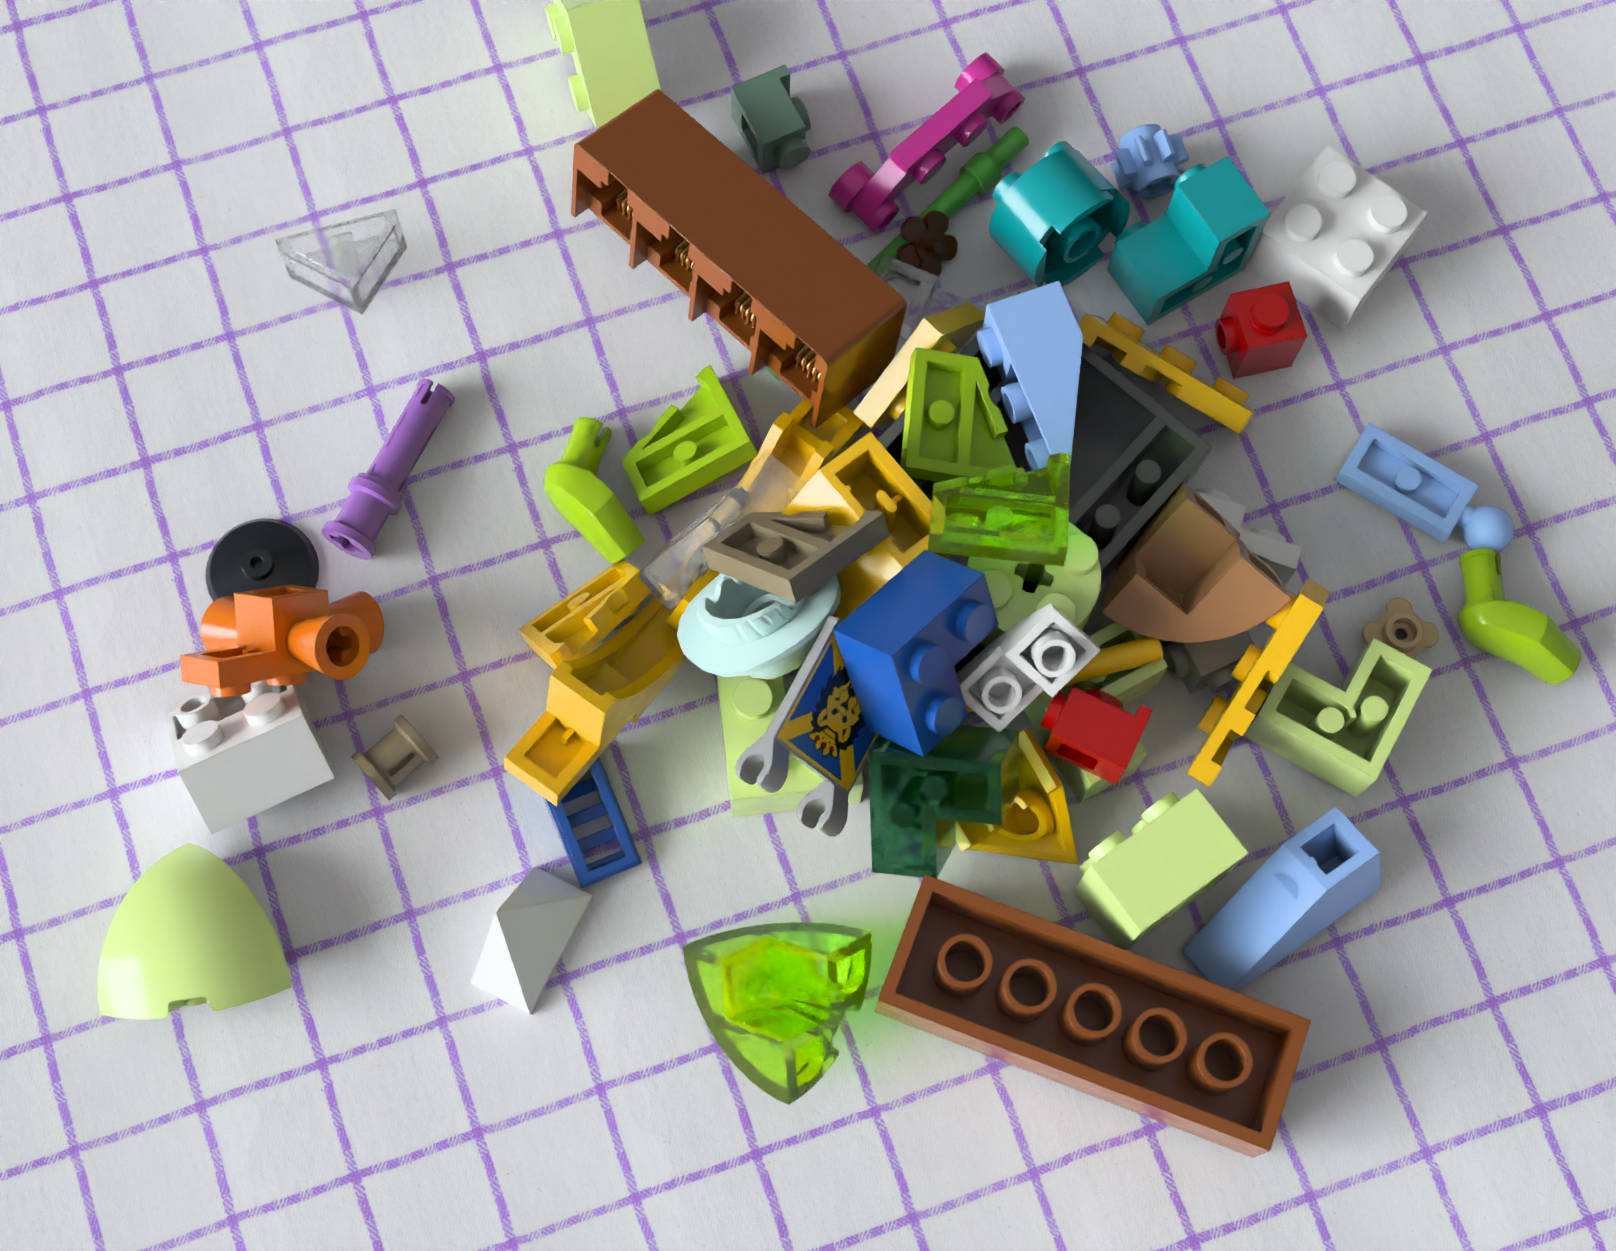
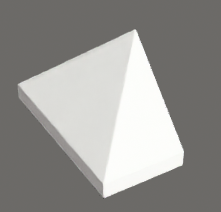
[471,866,593,1015]

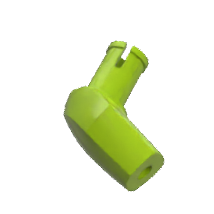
[543,417,645,564]
[1457,548,1582,685]

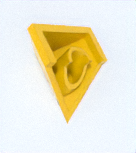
[930,728,1079,865]

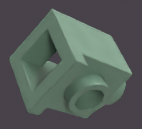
[731,65,811,174]

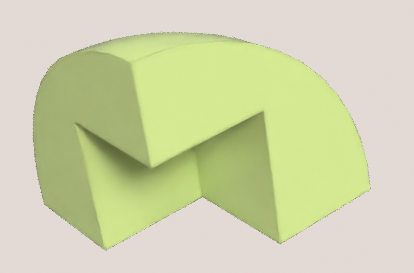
[98,843,292,1019]

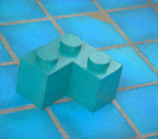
[1107,156,1271,326]

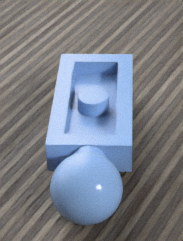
[1334,423,1514,553]

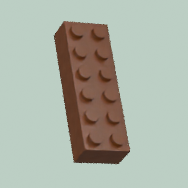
[874,874,1311,1158]

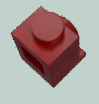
[1040,687,1153,785]

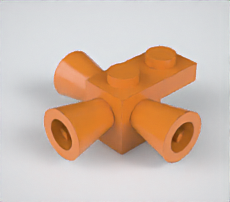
[180,584,384,697]

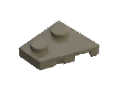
[702,511,890,603]

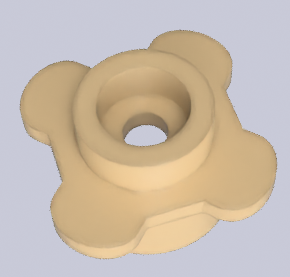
[1362,598,1439,660]

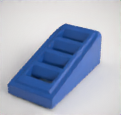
[542,756,642,889]

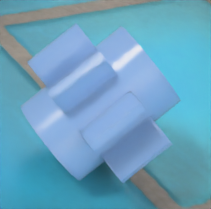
[1110,124,1189,200]

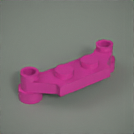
[828,52,1025,234]

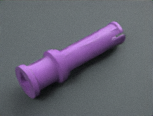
[321,378,455,560]

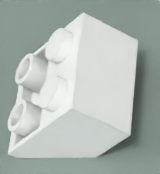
[165,680,335,834]

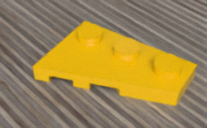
[1079,312,1256,434]
[1187,578,1330,788]

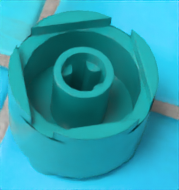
[989,141,1130,287]

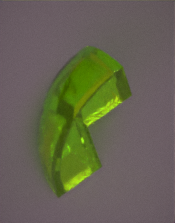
[683,922,872,1105]

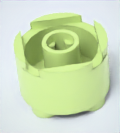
[967,510,1101,648]

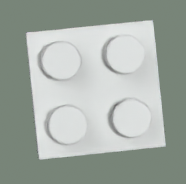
[1247,145,1428,331]

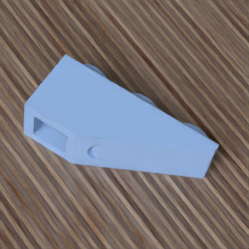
[977,281,1083,497]
[1183,806,1381,992]

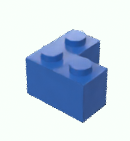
[833,550,999,757]

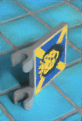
[735,615,880,837]

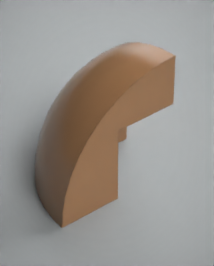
[1102,482,1292,643]

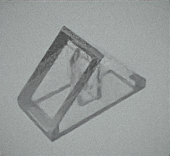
[275,209,407,315]

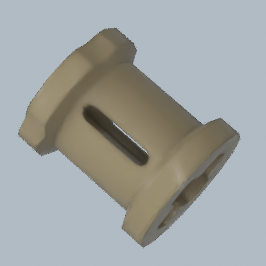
[351,714,439,801]

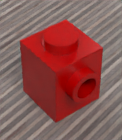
[1215,281,1308,379]

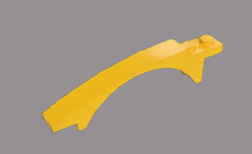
[504,399,864,806]

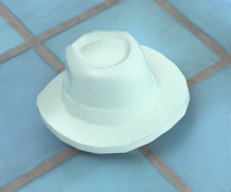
[677,573,841,679]

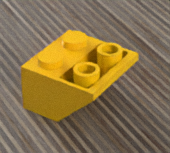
[782,432,955,621]

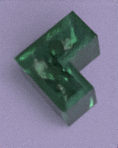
[868,725,1019,878]

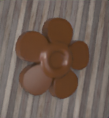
[896,210,958,281]

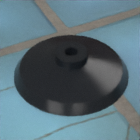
[205,518,319,602]

